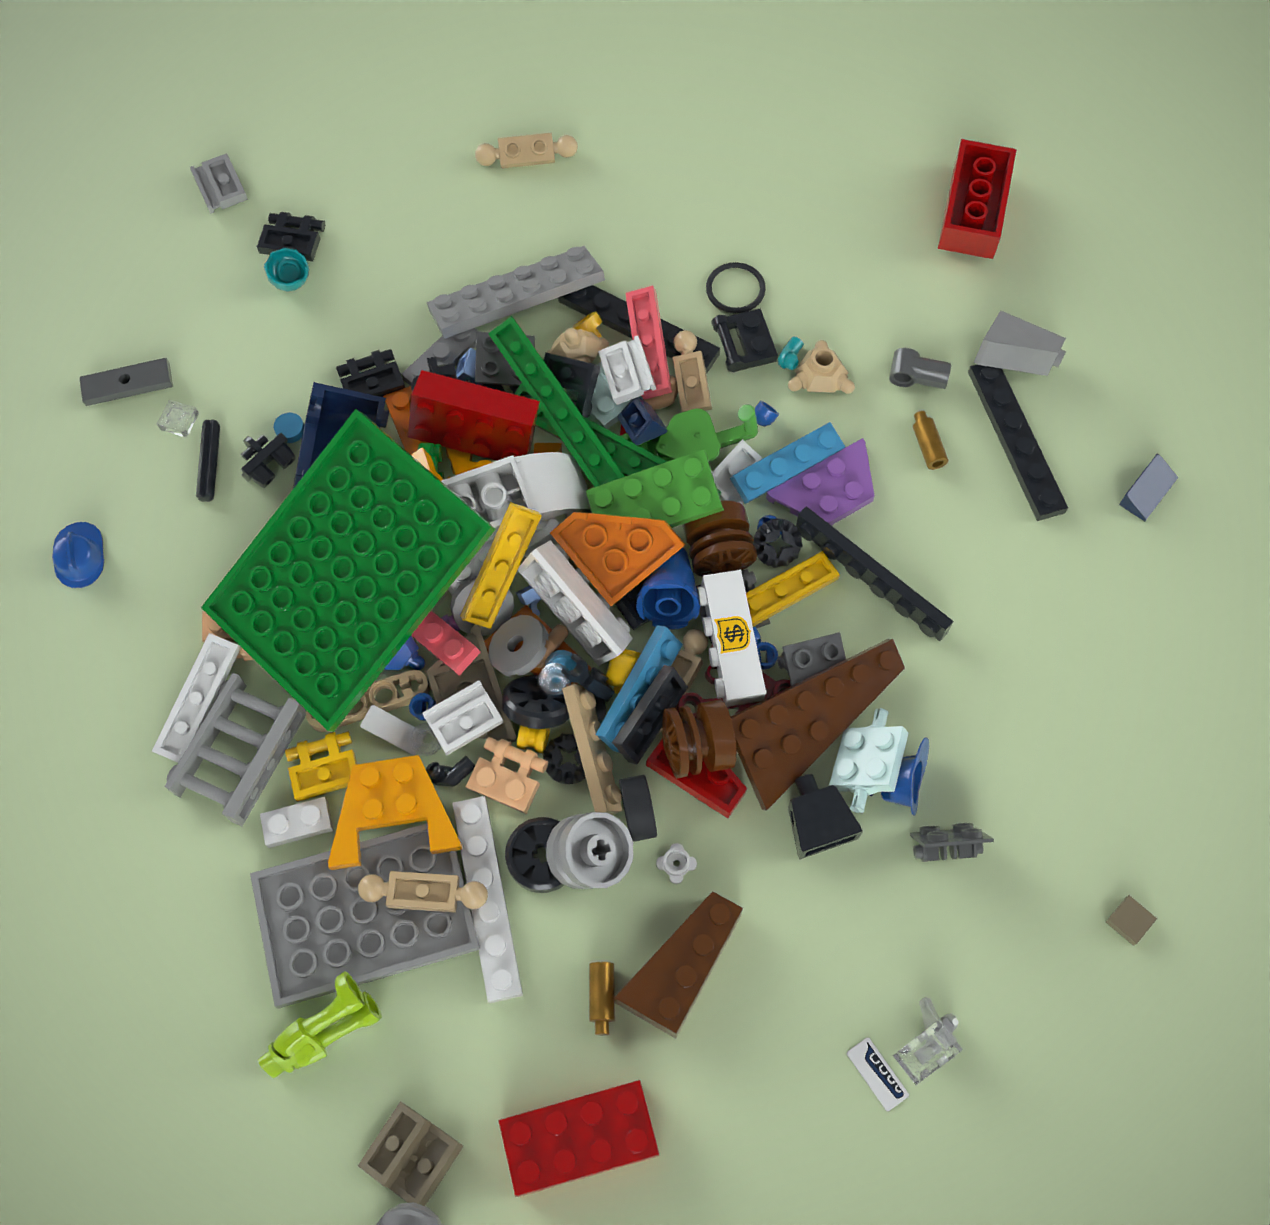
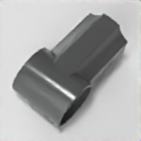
[889,348,951,389]

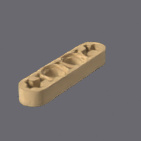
[306,670,430,732]

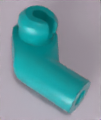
[778,336,804,370]

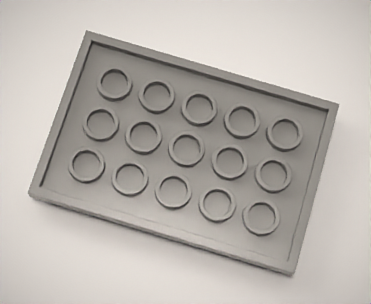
[250,823,480,1009]

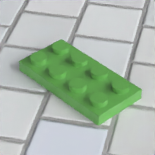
[586,449,724,528]

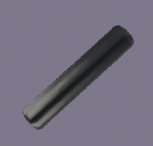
[196,419,220,502]

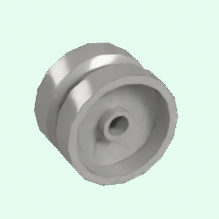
[546,812,633,889]

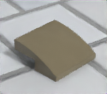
[358,1101,463,1206]

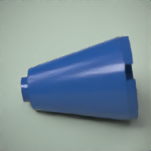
[636,547,700,630]

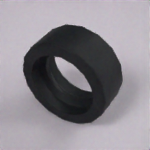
[619,775,657,842]

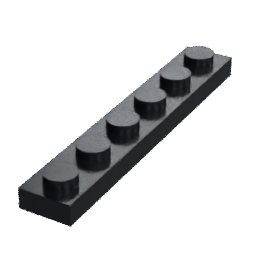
[558,285,720,374]
[968,364,1068,521]
[796,506,954,641]

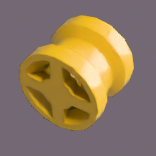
[517,725,550,754]

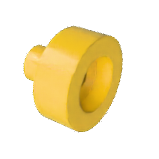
[572,311,602,338]

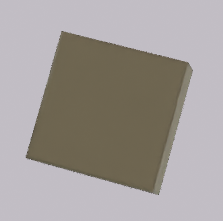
[1106,895,1157,946]

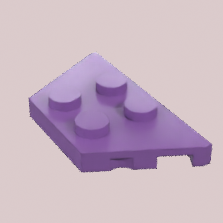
[766,438,875,526]

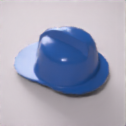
[52,522,104,588]
[881,737,929,816]

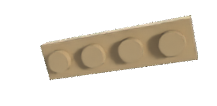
[562,684,623,815]

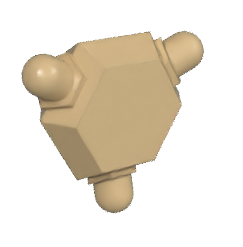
[547,328,609,363]
[788,340,855,394]

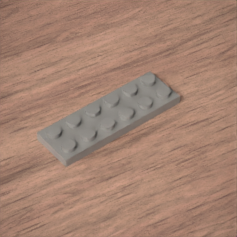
[427,246,605,339]

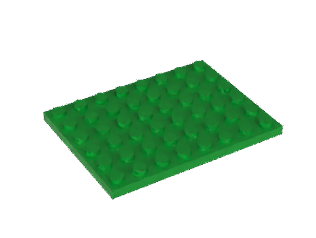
[201,409,496,732]

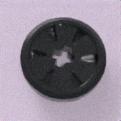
[502,675,570,729]
[505,817,564,893]

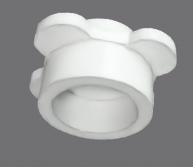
[656,843,697,884]

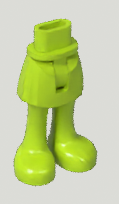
[258,971,382,1078]

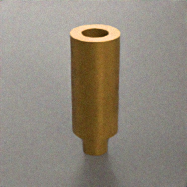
[913,411,949,470]
[589,962,615,1035]

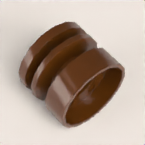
[682,500,757,577]
[662,699,737,778]

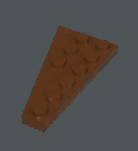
[730,639,905,811]

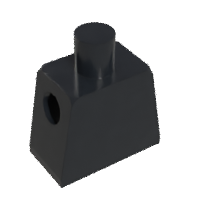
[788,774,863,860]

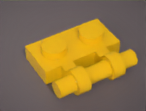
[285,731,357,802]

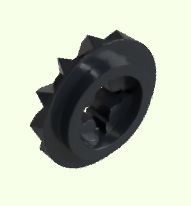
[753,519,803,568]
[543,733,586,784]

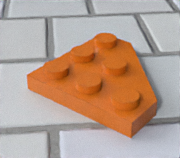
[550,512,685,606]

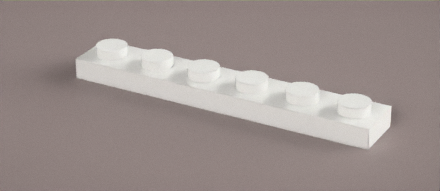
[452,796,523,1004]

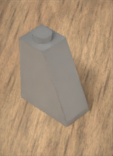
[974,311,1066,376]

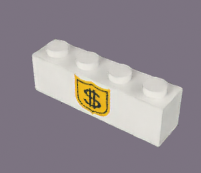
[697,570,766,707]

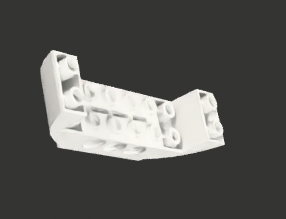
[441,452,592,542]

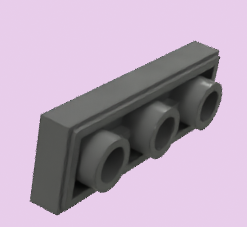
[79,358,173,406]

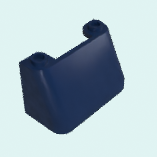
[292,382,389,490]

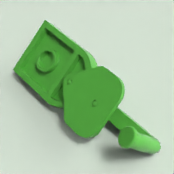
[621,404,758,476]

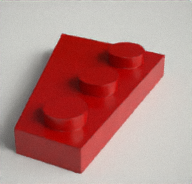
[646,740,747,818]

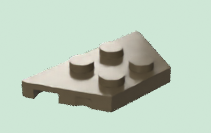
[426,625,517,742]

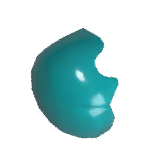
[264,248,309,292]

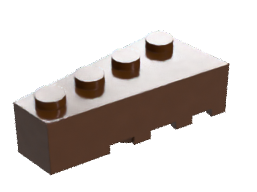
[614,891,743,1039]

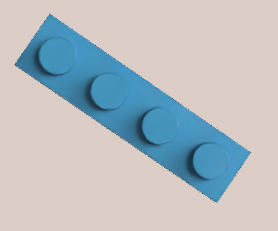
[730,422,845,504]
[595,625,683,753]

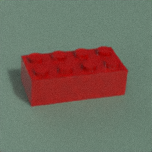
[937,139,1017,259]
[408,370,540,461]
[498,1080,660,1197]

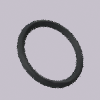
[706,262,766,313]

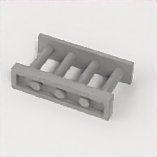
[165,673,306,827]

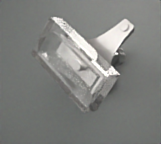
[893,997,963,1085]

